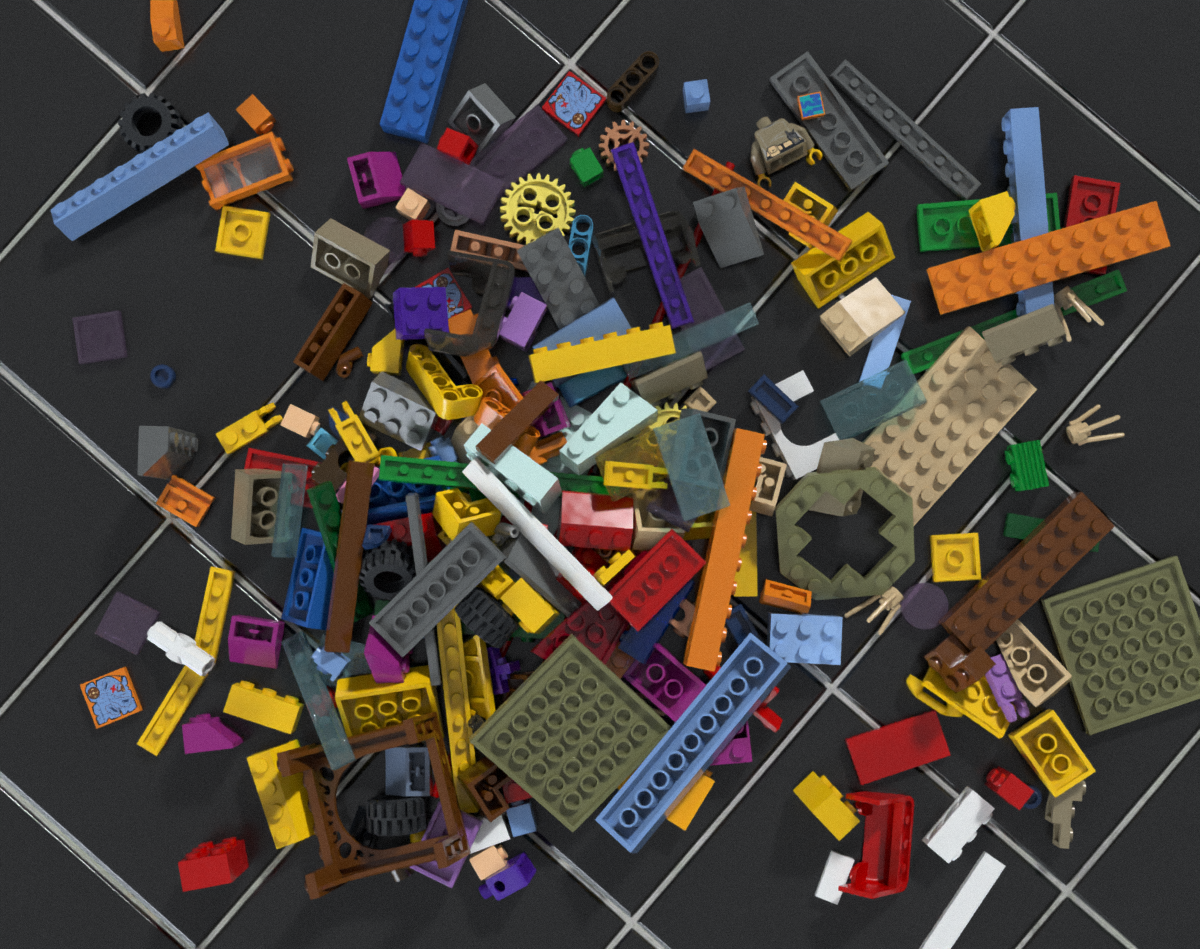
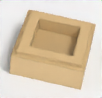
[684,386,717,412]

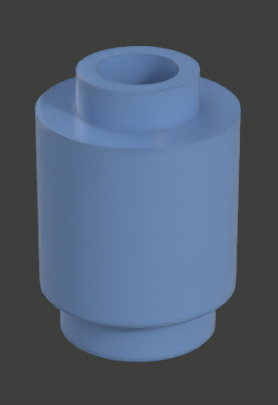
[428,435,459,463]

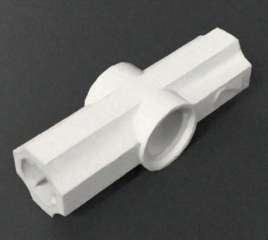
[147,622,215,676]

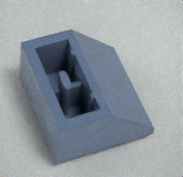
[385,745,433,797]

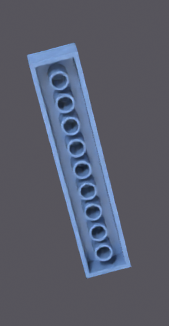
[595,633,791,853]

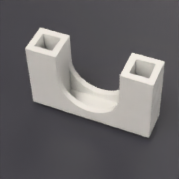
[750,370,839,480]

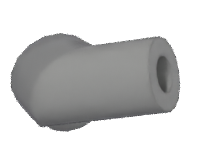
[492,522,520,546]

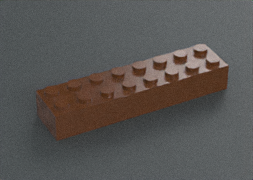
[938,492,1115,652]

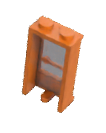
[195,132,294,210]

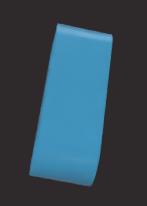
[569,215,593,277]
[558,365,627,408]

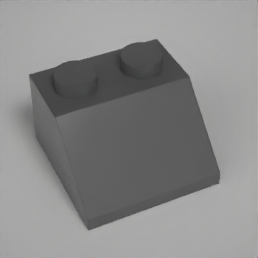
[447,83,516,155]

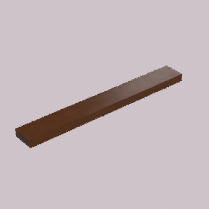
[324,460,374,653]

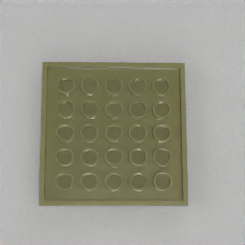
[1041,556,1200,735]
[469,633,672,832]

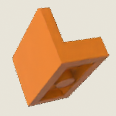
[759,579,812,614]

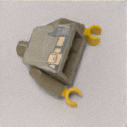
[750,117,823,188]

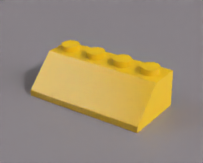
[791,212,895,309]
[247,739,315,849]

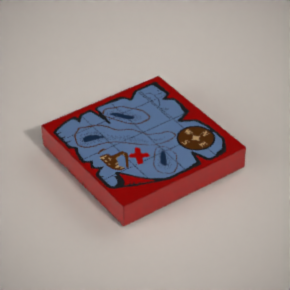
[542,71,606,137]
[416,268,472,319]

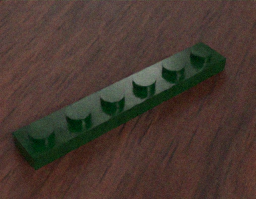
[307,481,374,622]

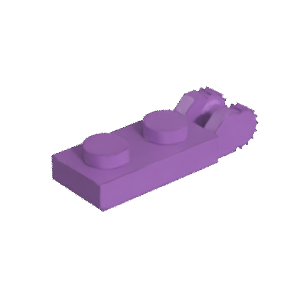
[985,654,1030,723]

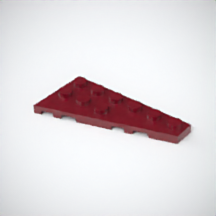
[530,550,648,665]

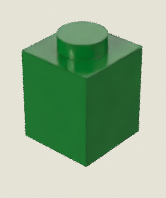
[569,147,604,188]

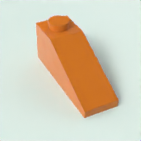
[150,0,185,52]

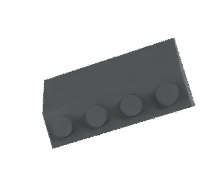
[137,426,198,480]
[498,532,582,617]

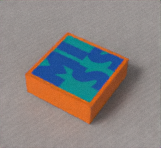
[797,92,825,121]

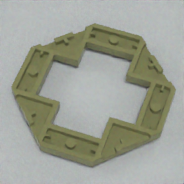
[775,467,915,600]

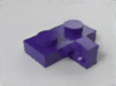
[486,646,521,695]

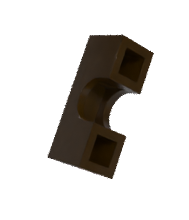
[311,430,378,494]

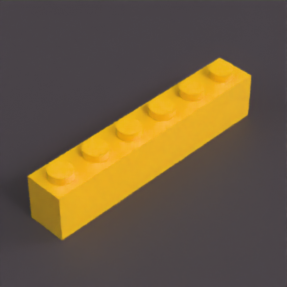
[529,322,676,383]

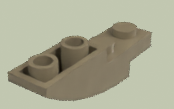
[1045,753,1086,849]

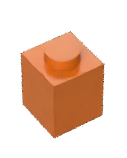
[236,94,276,136]

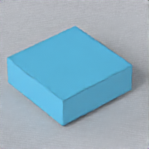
[307,428,338,459]

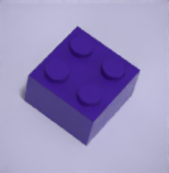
[393,287,449,340]

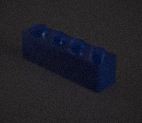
[618,579,696,664]

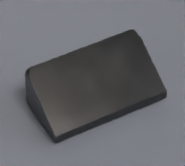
[430,340,469,386]
[343,805,378,857]

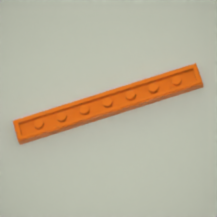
[682,149,853,262]

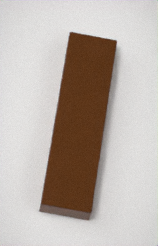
[476,380,559,464]

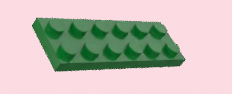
[916,193,1060,252]

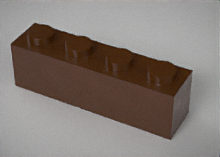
[293,283,373,381]

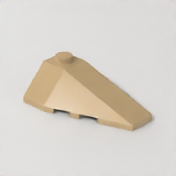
[996,619,1072,707]

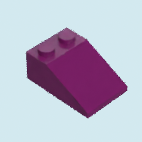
[623,640,706,722]

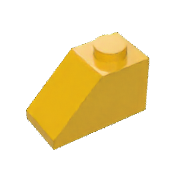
[367,329,405,376]

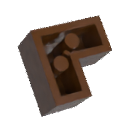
[924,634,996,693]
[457,756,512,823]

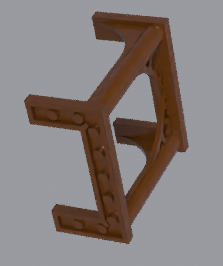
[277,712,471,900]

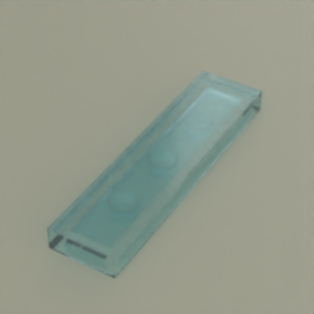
[271,463,308,558]

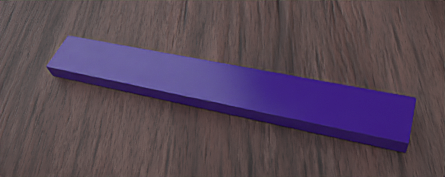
[611,142,694,330]

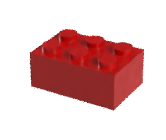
[178,837,249,892]

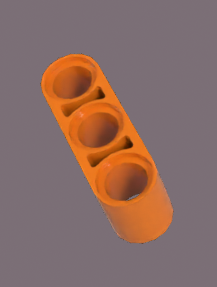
[473,397,540,456]

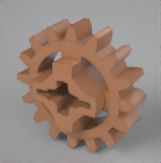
[599,120,649,171]

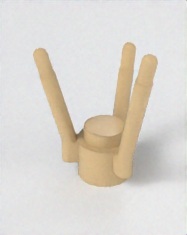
[1054,286,1104,342]
[1066,405,1124,446]
[844,586,904,635]

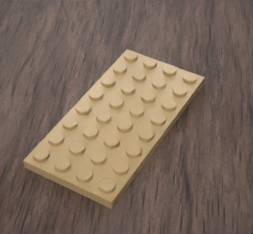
[862,326,1037,526]

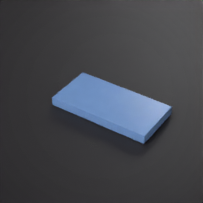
[532,298,631,387]

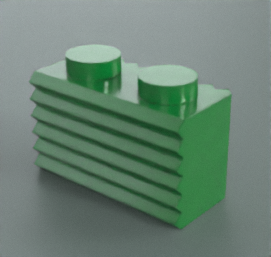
[1005,440,1049,492]

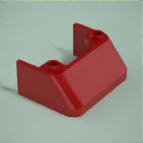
[838,791,914,899]

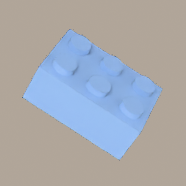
[767,612,843,665]

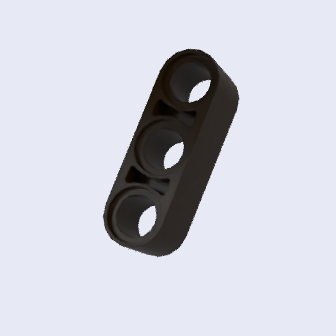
[607,51,659,112]

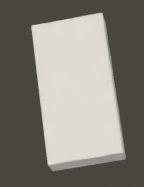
[815,850,855,905]

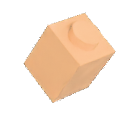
[395,188,431,220]
[280,404,320,439]
[469,844,508,880]

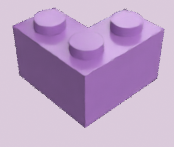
[498,292,548,353]

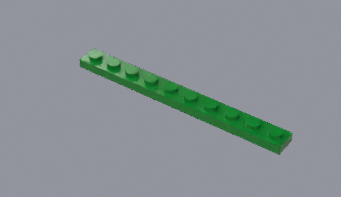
[901,269,1127,376]
[379,455,619,498]

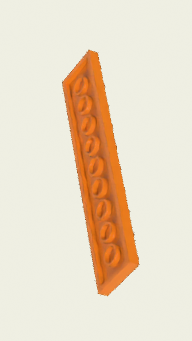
[927,201,1171,315]

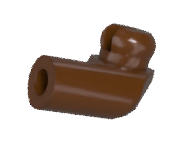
[336,346,363,378]

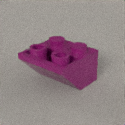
[347,152,406,209]
[521,382,571,439]
[228,615,285,669]
[710,720,752,766]

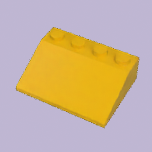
[335,665,444,741]

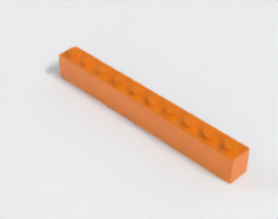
[683,428,767,672]

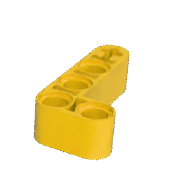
[406,344,483,420]

